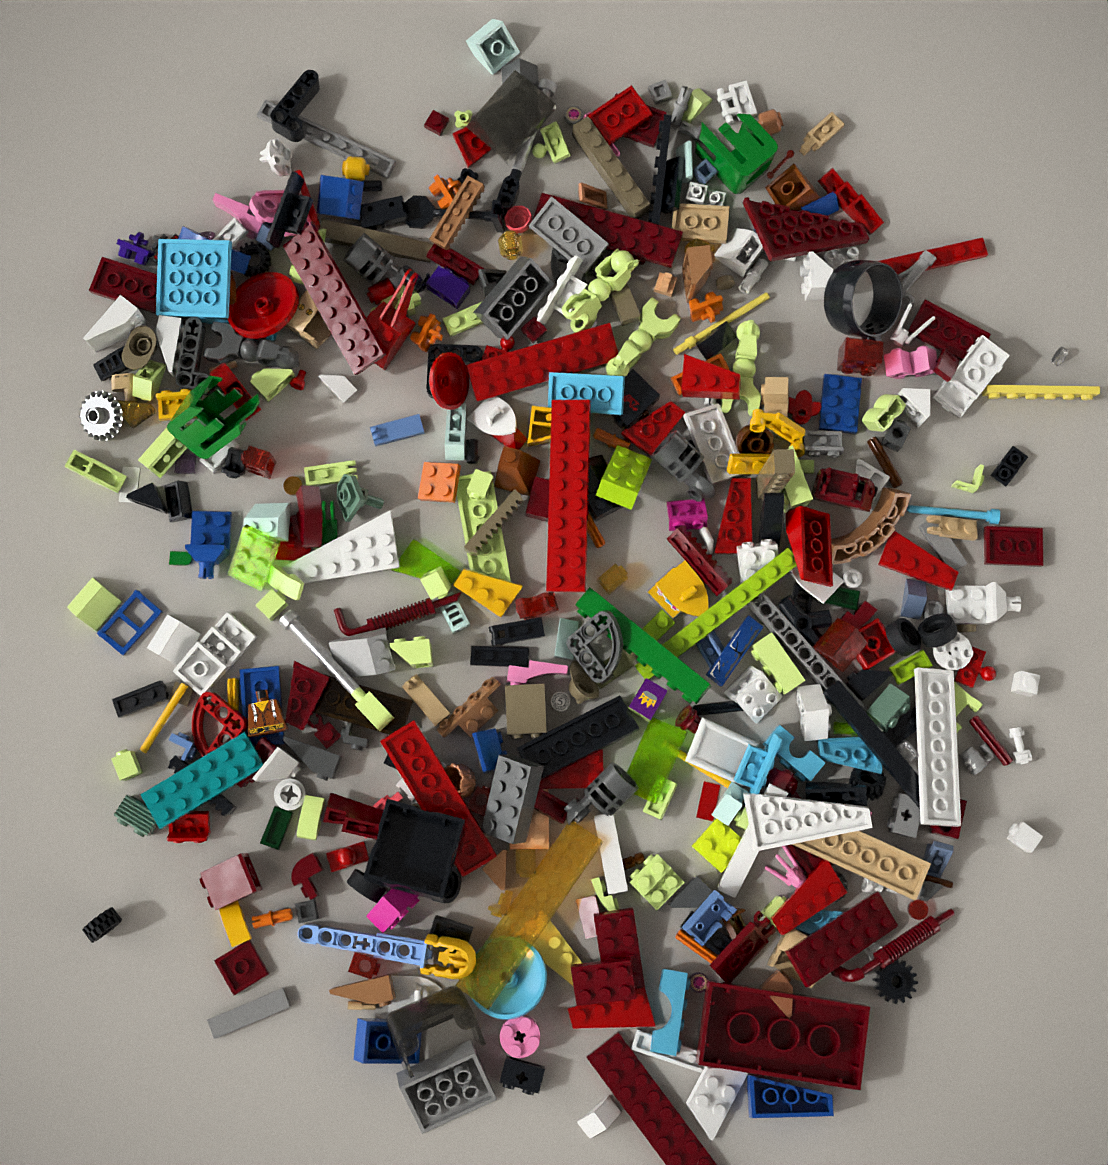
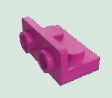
[666,499,708,531]

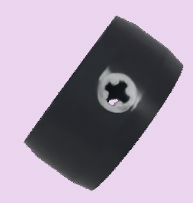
[824,260,902,347]

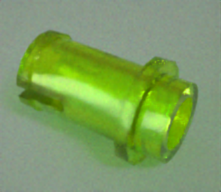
[833,722,857,737]

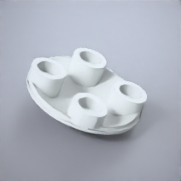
[823,246,859,269]

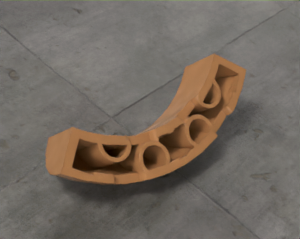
[831,487,911,564]

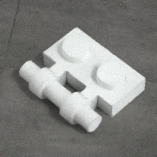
[716,81,757,125]

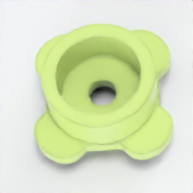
[454,110,473,129]

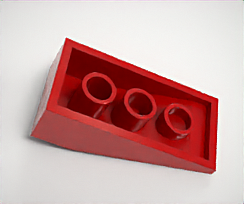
[785,506,833,587]

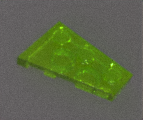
[391,539,461,585]

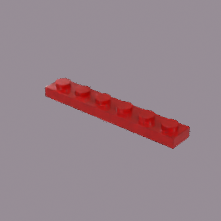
[878,237,988,275]

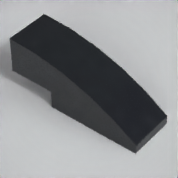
[759,493,784,547]

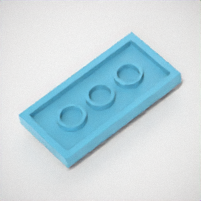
[548,372,625,415]

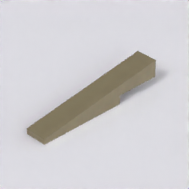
[320,218,433,263]

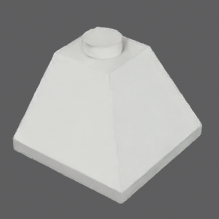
[252,747,302,783]

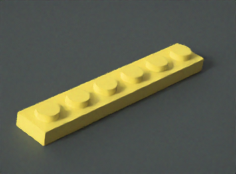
[982,385,1100,400]

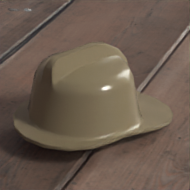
[122,326,157,370]
[568,660,600,704]

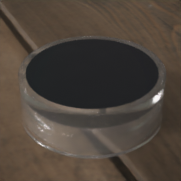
[1051,347,1068,366]

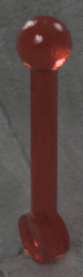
[767,150,794,179]

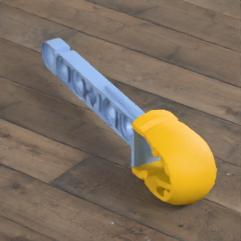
[298,923,476,979]

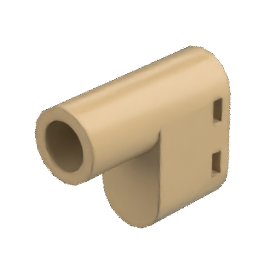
[111,373,136,404]

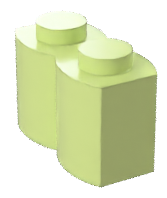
[862,394,906,432]

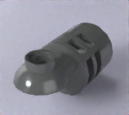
[343,233,414,292]
[652,430,716,502]
[564,762,639,825]

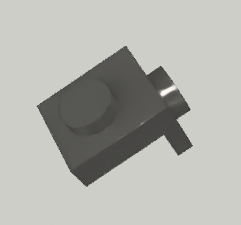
[341,723,369,751]

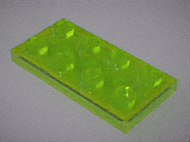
[627,717,688,804]

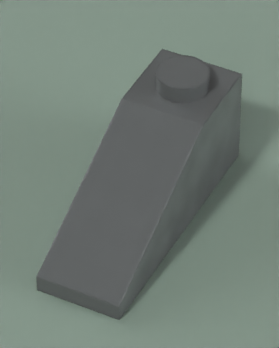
[283,736,342,781]

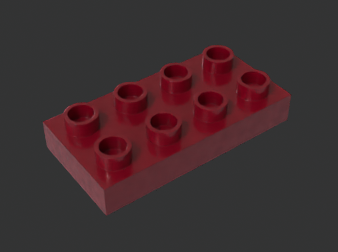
[696,980,870,1091]

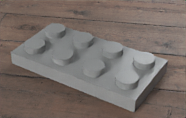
[528,196,609,274]

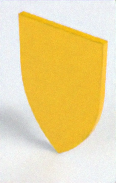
[655,560,709,617]

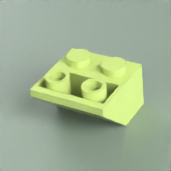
[390,636,433,669]

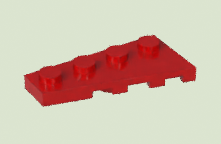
[452,122,495,168]
[878,531,959,591]
[567,987,656,1029]

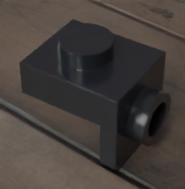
[221,447,249,479]

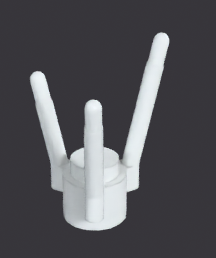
[890,303,935,347]

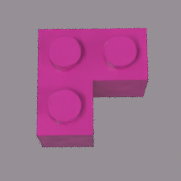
[366,888,420,933]

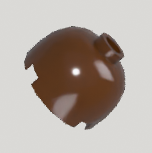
[735,424,774,454]

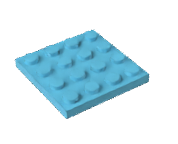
[156,239,232,318]

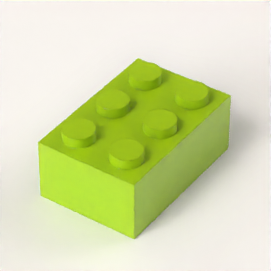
[596,445,652,510]

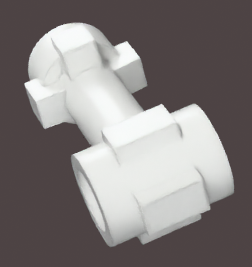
[1009,727,1032,765]

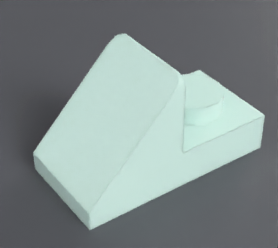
[711,782,748,826]

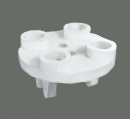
[260,138,292,177]
[933,632,973,670]

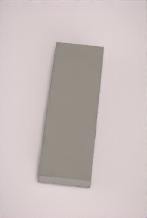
[919,521,968,570]

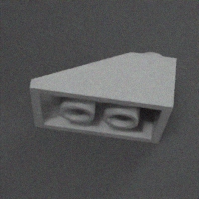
[328,627,395,677]

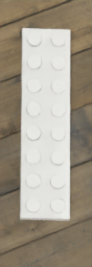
[914,668,961,827]

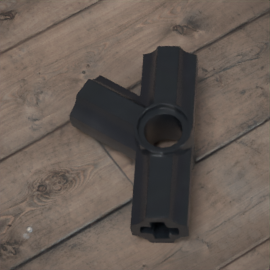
[777,595,832,649]

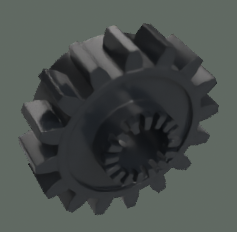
[872,959,918,1004]

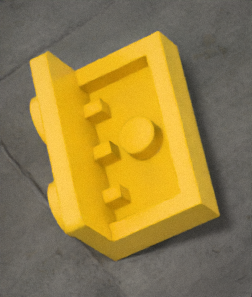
[156,389,197,421]

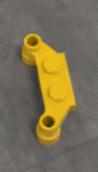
[750,409,805,457]

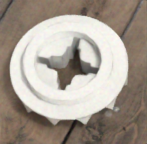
[274,779,305,810]

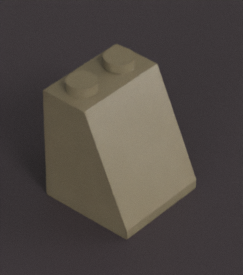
[505,684,547,739]

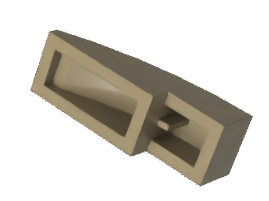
[607,273,641,326]

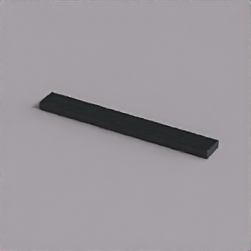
[823,680,920,809]

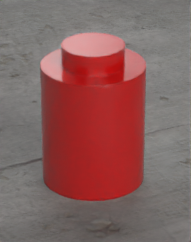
[366,278,395,305]

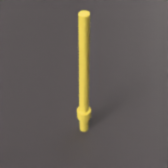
[673,292,770,355]

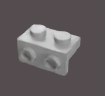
[803,431,844,458]

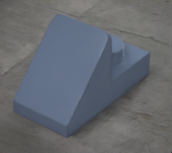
[923,841,954,878]

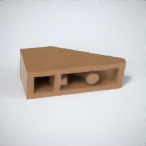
[329,974,396,1007]

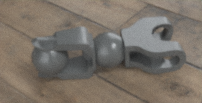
[203,322,300,369]

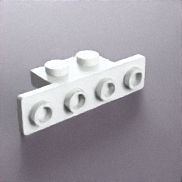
[537,255,588,325]

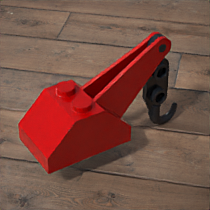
[367,269,430,370]

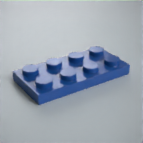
[240,666,285,747]

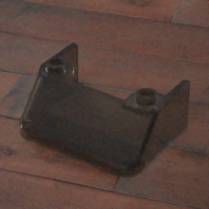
[386,986,486,1078]

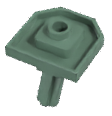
[337,474,384,522]

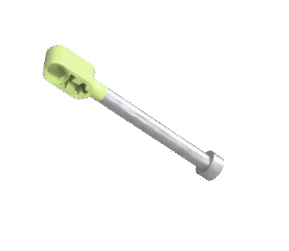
[279,610,394,731]

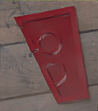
[285,661,330,731]

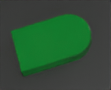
[169,551,192,566]

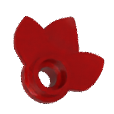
[788,390,821,425]

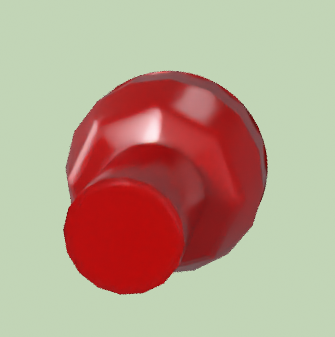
[289,370,306,390]

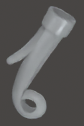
[898,250,937,310]

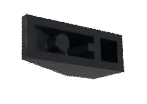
[805,781,867,806]

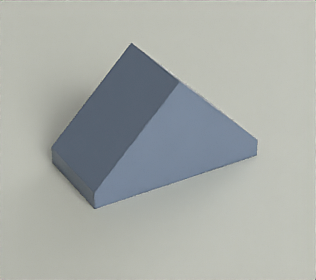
[900,579,928,620]

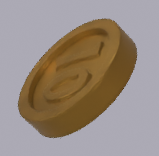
[283,476,303,496]

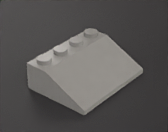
[396,1039,497,1134]

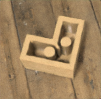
[761,377,789,429]

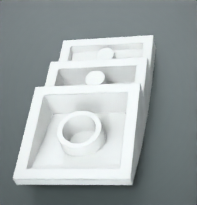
[173,612,257,696]

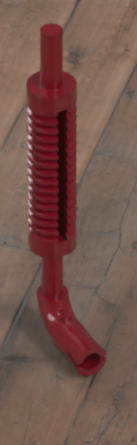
[830,909,955,982]

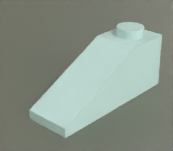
[445,403,466,460]

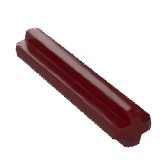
[969,716,1013,766]

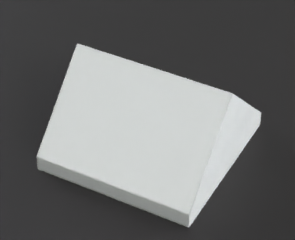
[897,388,930,428]
[147,615,201,665]

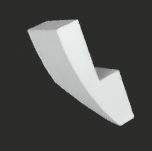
[318,375,357,403]

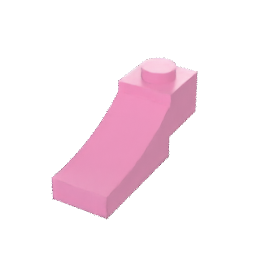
[212,193,263,239]
[507,660,568,685]

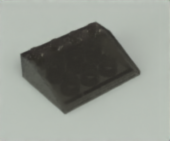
[466,70,556,165]

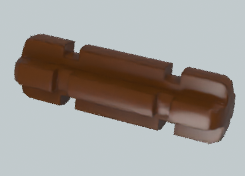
[622,852,645,871]

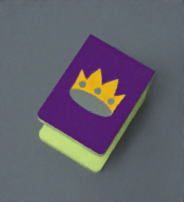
[628,678,667,722]

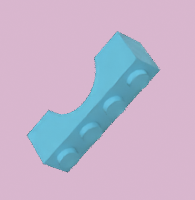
[650,969,690,1056]

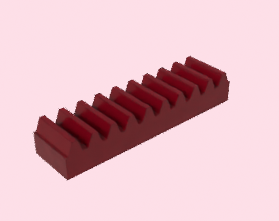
[667,525,733,596]

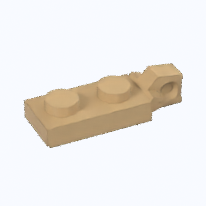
[799,112,845,156]

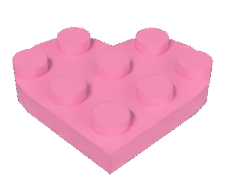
[249,190,311,237]

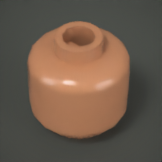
[757,109,784,135]

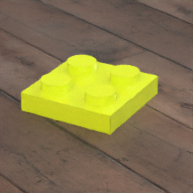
[692,819,742,873]

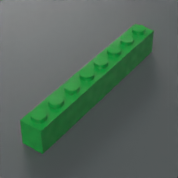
[575,587,711,704]

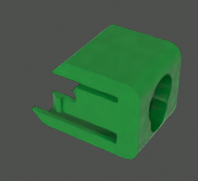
[695,113,778,194]
[167,376,260,459]

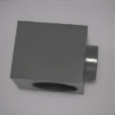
[881,420,911,452]

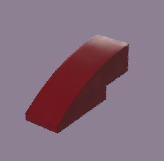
[296,485,322,548]
[823,601,878,646]

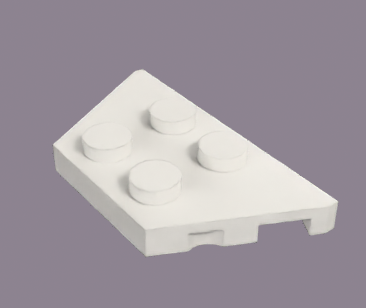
[686,1066,748,1141]

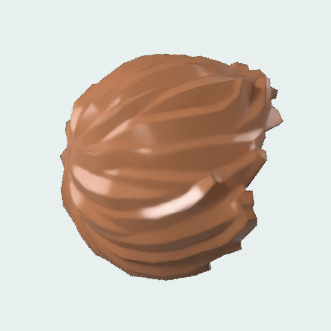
[445,763,477,798]

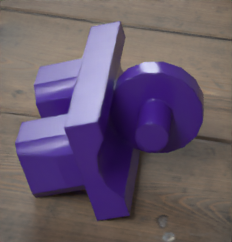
[116,232,155,266]

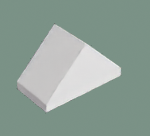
[577,1095,621,1138]

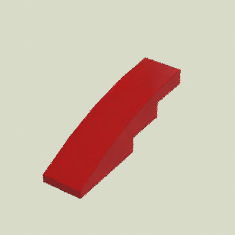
[818,168,884,235]

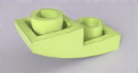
[268,565,304,600]
[297,795,326,841]
[591,877,619,911]

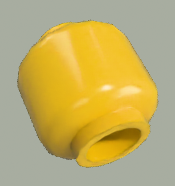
[342,156,370,181]

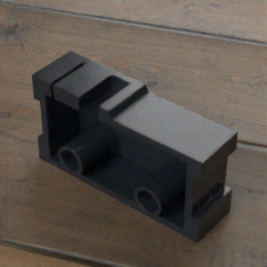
[360,196,408,230]

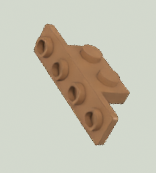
[436,677,501,738]

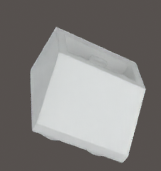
[714,227,764,278]
[800,252,833,301]

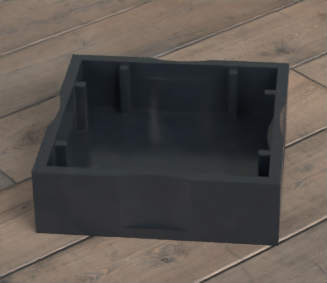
[363,799,465,902]

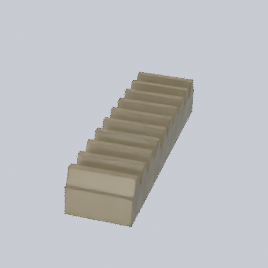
[464,489,523,557]

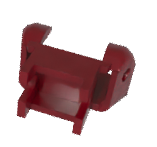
[811,467,875,512]

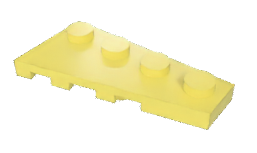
[512,912,582,986]

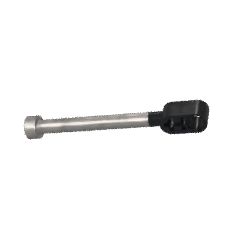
[497,79,557,213]

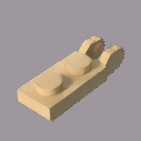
[926,515,978,541]

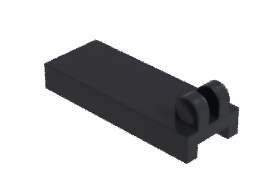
[112,680,169,718]

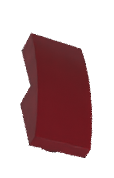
[933,348,959,382]

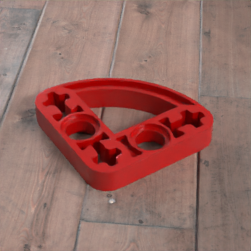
[192,692,248,757]

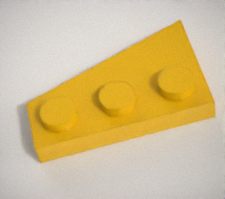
[453,568,523,617]

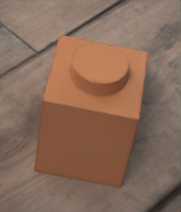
[759,970,793,1018]

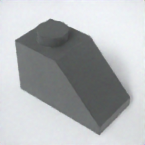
[668,876,713,908]

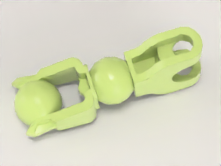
[562,249,639,333]
[606,297,681,376]
[721,320,761,416]

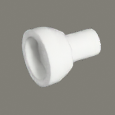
[861,878,883,893]

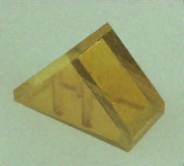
[118,400,156,429]

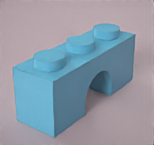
[763,725,825,782]

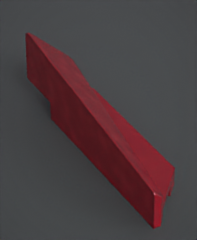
[323,793,383,840]

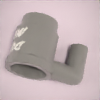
[959,742,995,775]

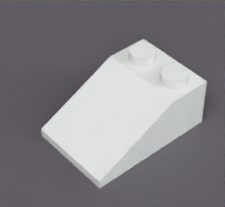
[83,295,147,352]

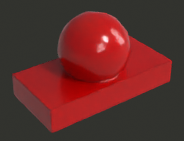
[326,841,369,872]

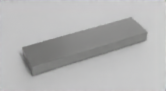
[207,988,291,1039]

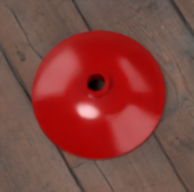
[429,352,469,410]

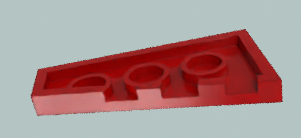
[714,478,752,554]
[771,859,848,935]

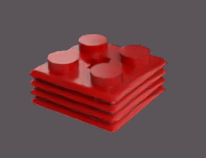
[845,618,896,670]

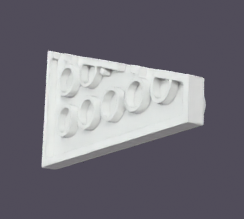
[282,511,400,584]
[743,792,873,851]

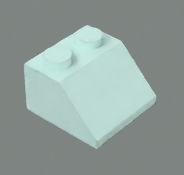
[466,19,520,75]
[243,503,291,542]

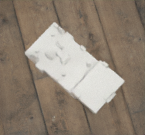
[933,335,1010,418]

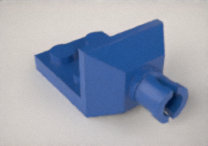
[185,511,232,579]

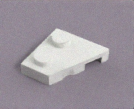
[855,458,890,504]

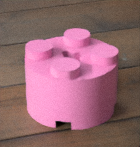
[500,1015,540,1058]

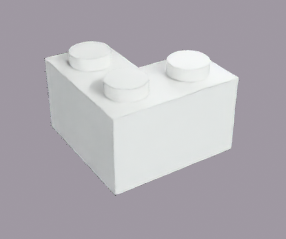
[796,684,832,741]

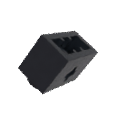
[499,1055,545,1095]

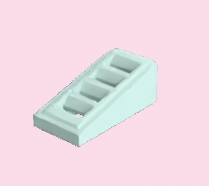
[436,591,470,634]

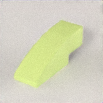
[65,450,127,493]

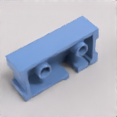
[682,890,737,946]

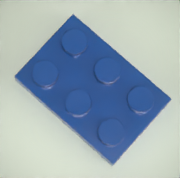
[818,374,862,434]

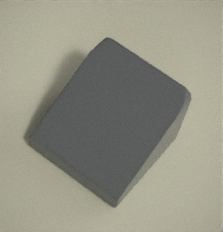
[919,881,943,901]

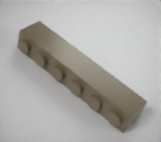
[572,116,650,219]
[756,449,795,502]

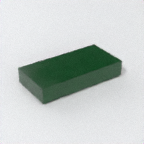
[818,587,860,611]
[260,806,294,850]

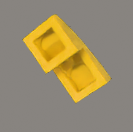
[219,901,252,947]

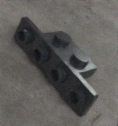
[266,171,313,248]

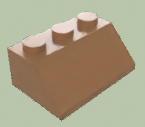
[682,245,715,303]

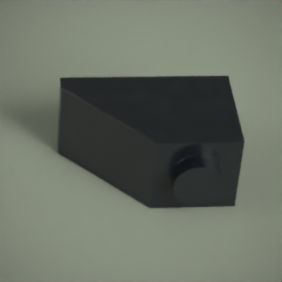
[845,669,892,701]

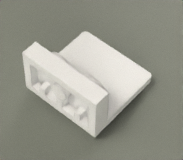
[724,665,782,724]

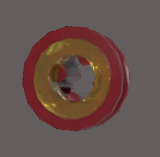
[675,705,702,734]

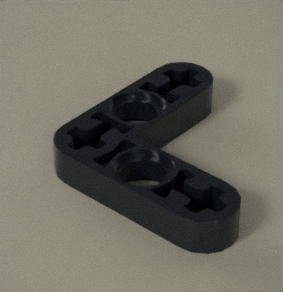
[426,344,483,399]

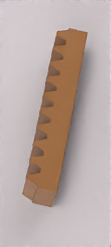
[429,176,485,250]

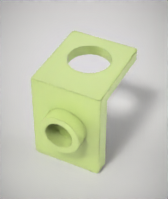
[951,464,984,493]

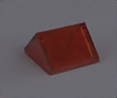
[813,618,868,672]

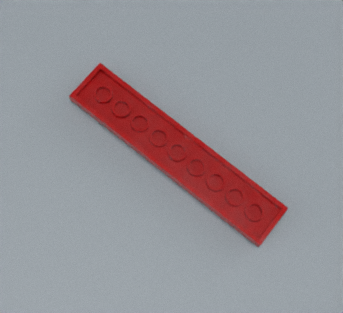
[546,400,591,592]

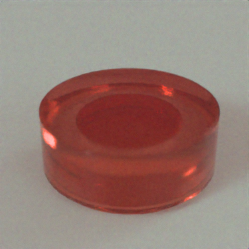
[907,900,928,920]

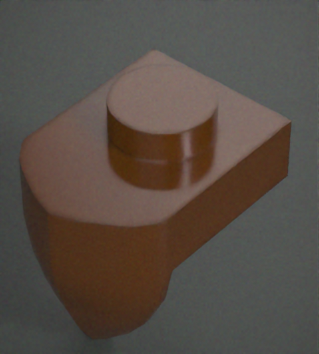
[722,908,746,940]

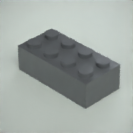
[473,256,554,340]
[481,754,544,844]

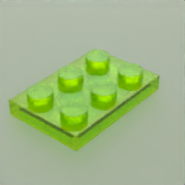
[227,524,281,592]

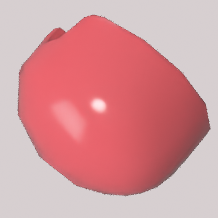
[504,205,532,233]

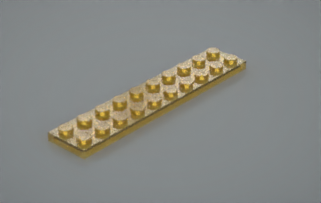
[455,820,603,1010]

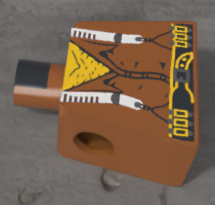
[248,690,289,738]

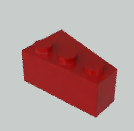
[681,354,741,400]

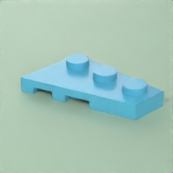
[817,737,883,774]

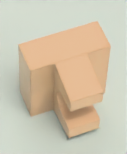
[654,272,677,297]

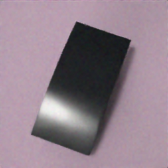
[696,321,737,360]
[990,446,1028,487]

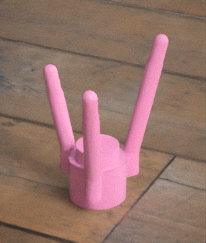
[765,845,807,888]

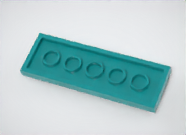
[140,732,264,829]

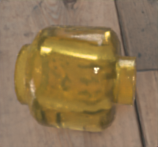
[498,231,523,260]

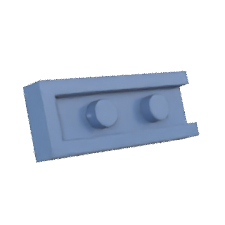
[370,414,425,447]

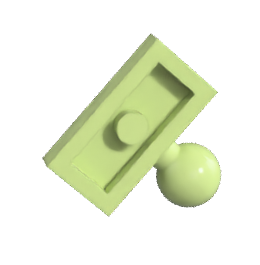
[532,121,571,164]

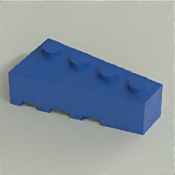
[747,1075,834,1118]

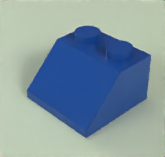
[316,175,364,220]
[472,728,507,774]

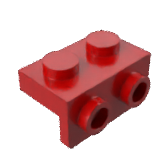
[167,811,211,843]

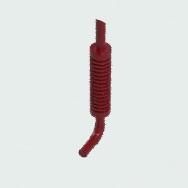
[334,592,462,636]

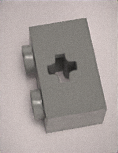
[887,793,920,838]

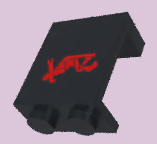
[607,369,660,429]

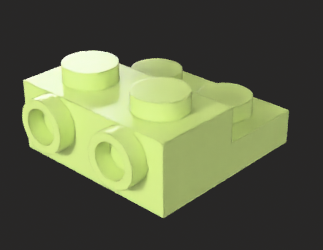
[629,854,685,911]

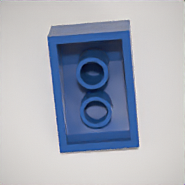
[353,1018,423,1064]

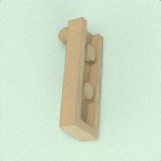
[401,674,450,727]

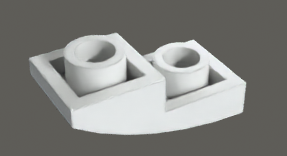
[685,182,726,206]

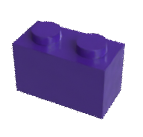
[426,266,470,310]

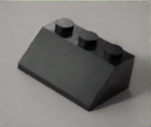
[588,455,623,522]

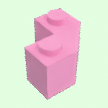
[884,346,937,379]

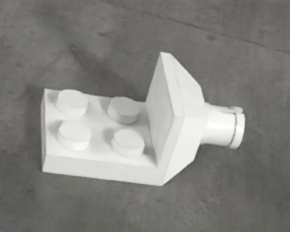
[945,582,1021,625]

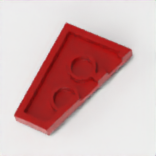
[621,401,685,457]

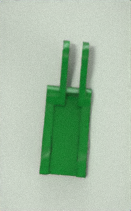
[321,500,338,547]

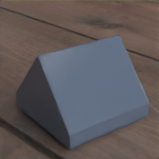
[693,159,719,184]

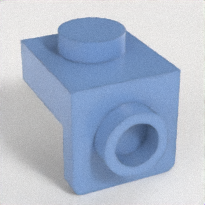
[169,732,197,762]

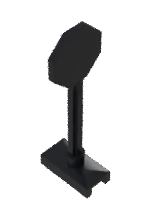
[404,195,506,233]

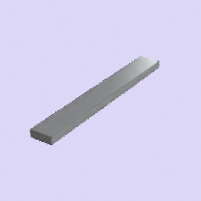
[257,100,396,179]

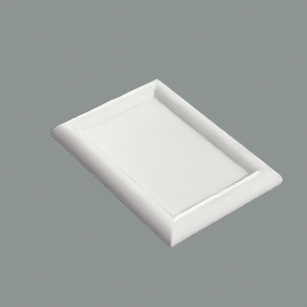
[685,717,759,786]

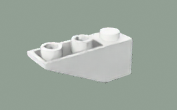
[156,315,185,378]

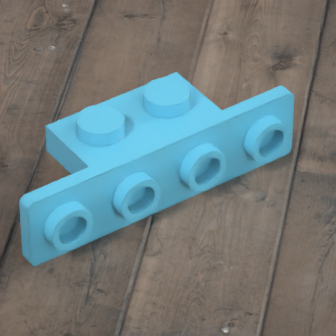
[733,733,782,805]

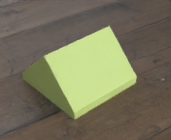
[67,577,122,631]

